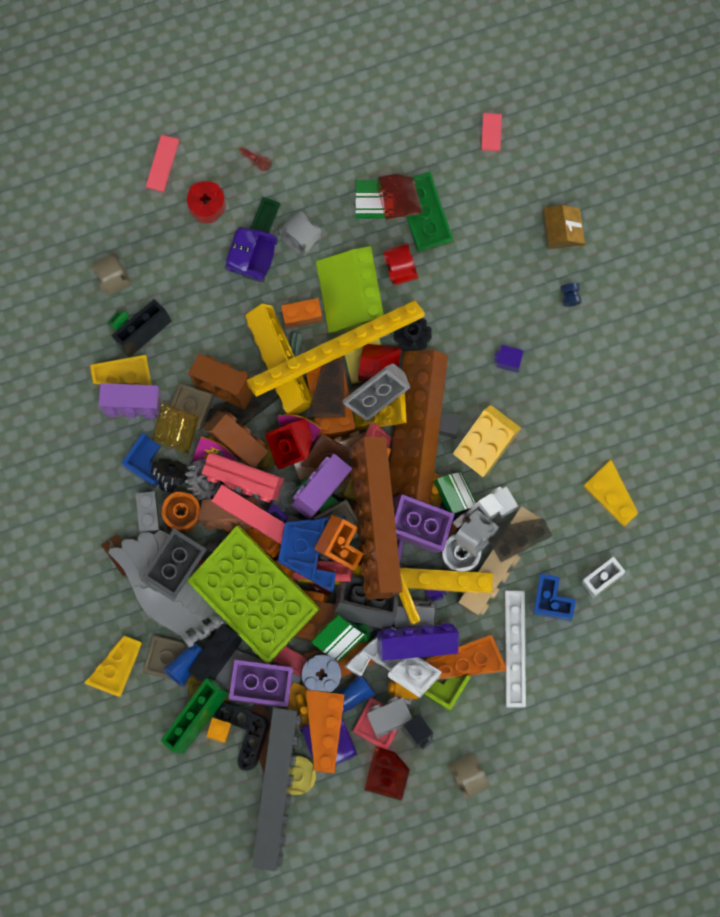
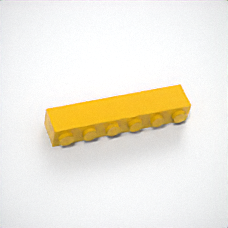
[245,304,315,415]

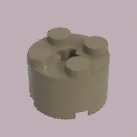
[91,252,132,296]
[447,752,490,800]

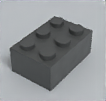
[141,528,207,602]
[333,575,399,629]

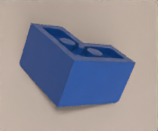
[121,433,161,488]

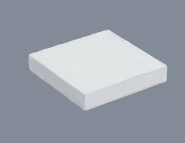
[388,657,442,697]

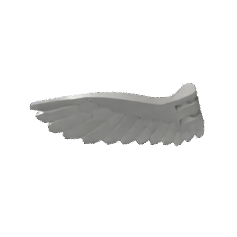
[108,530,228,648]

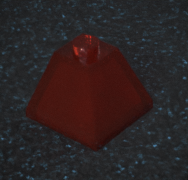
[377,174,422,220]
[364,746,410,801]

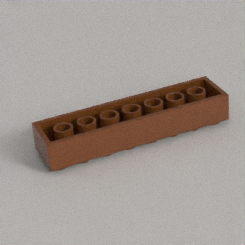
[389,350,448,505]
[349,437,402,600]

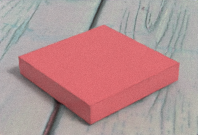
[352,698,398,751]

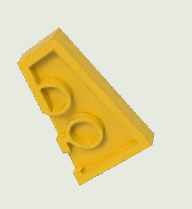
[90,355,152,385]
[355,392,407,430]
[84,636,143,698]

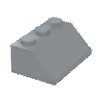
[342,364,410,421]

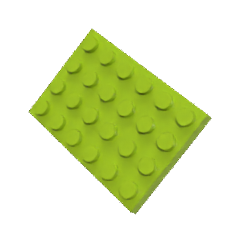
[187,526,320,664]

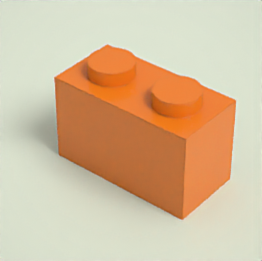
[281,298,323,329]

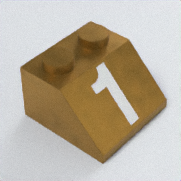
[543,205,585,250]

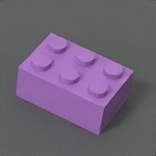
[99,384,162,419]
[292,454,352,520]
[393,494,454,553]
[229,660,293,708]

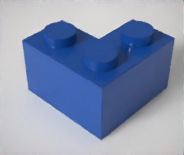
[533,574,576,622]

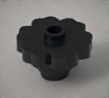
[394,318,432,352]
[151,459,190,492]

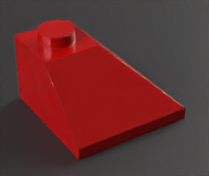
[358,344,401,382]

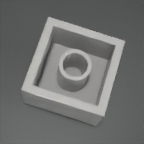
[367,696,412,739]

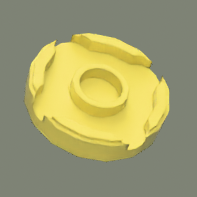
[288,756,316,795]

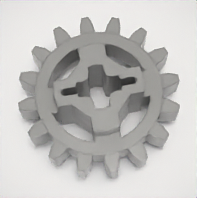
[185,459,224,500]

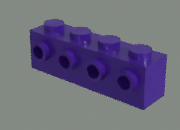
[377,623,459,661]

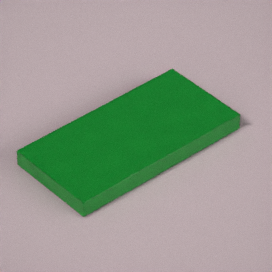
[395,172,454,253]

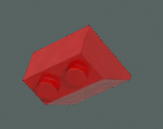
[264,418,312,470]

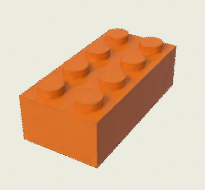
[306,356,356,438]

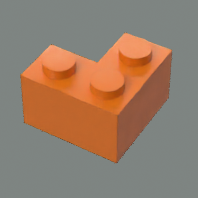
[314,515,364,571]

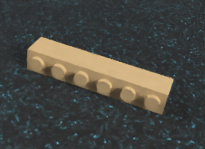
[458,506,542,618]

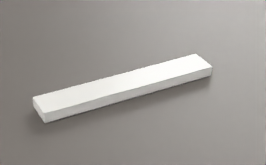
[505,591,526,708]

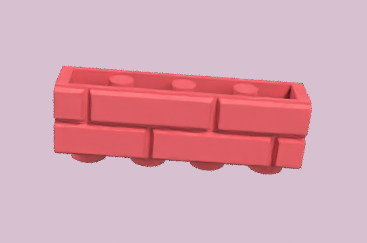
[202,453,284,503]

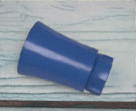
[163,643,203,687]
[337,675,376,714]

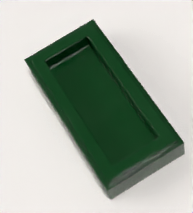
[250,197,281,233]

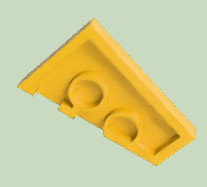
[583,460,638,527]

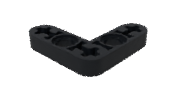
[215,702,269,771]

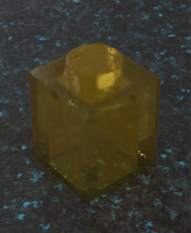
[337,477,356,503]

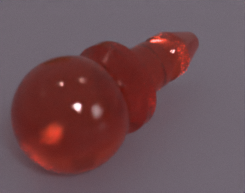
[239,148,272,171]

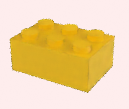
[453,405,521,477]

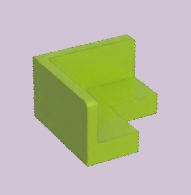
[422,675,471,712]

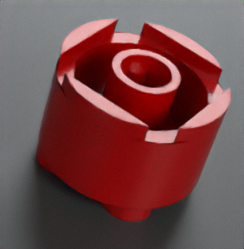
[187,181,226,224]
[383,243,419,285]

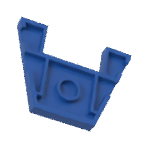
[278,516,346,592]

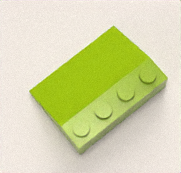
[316,246,384,334]

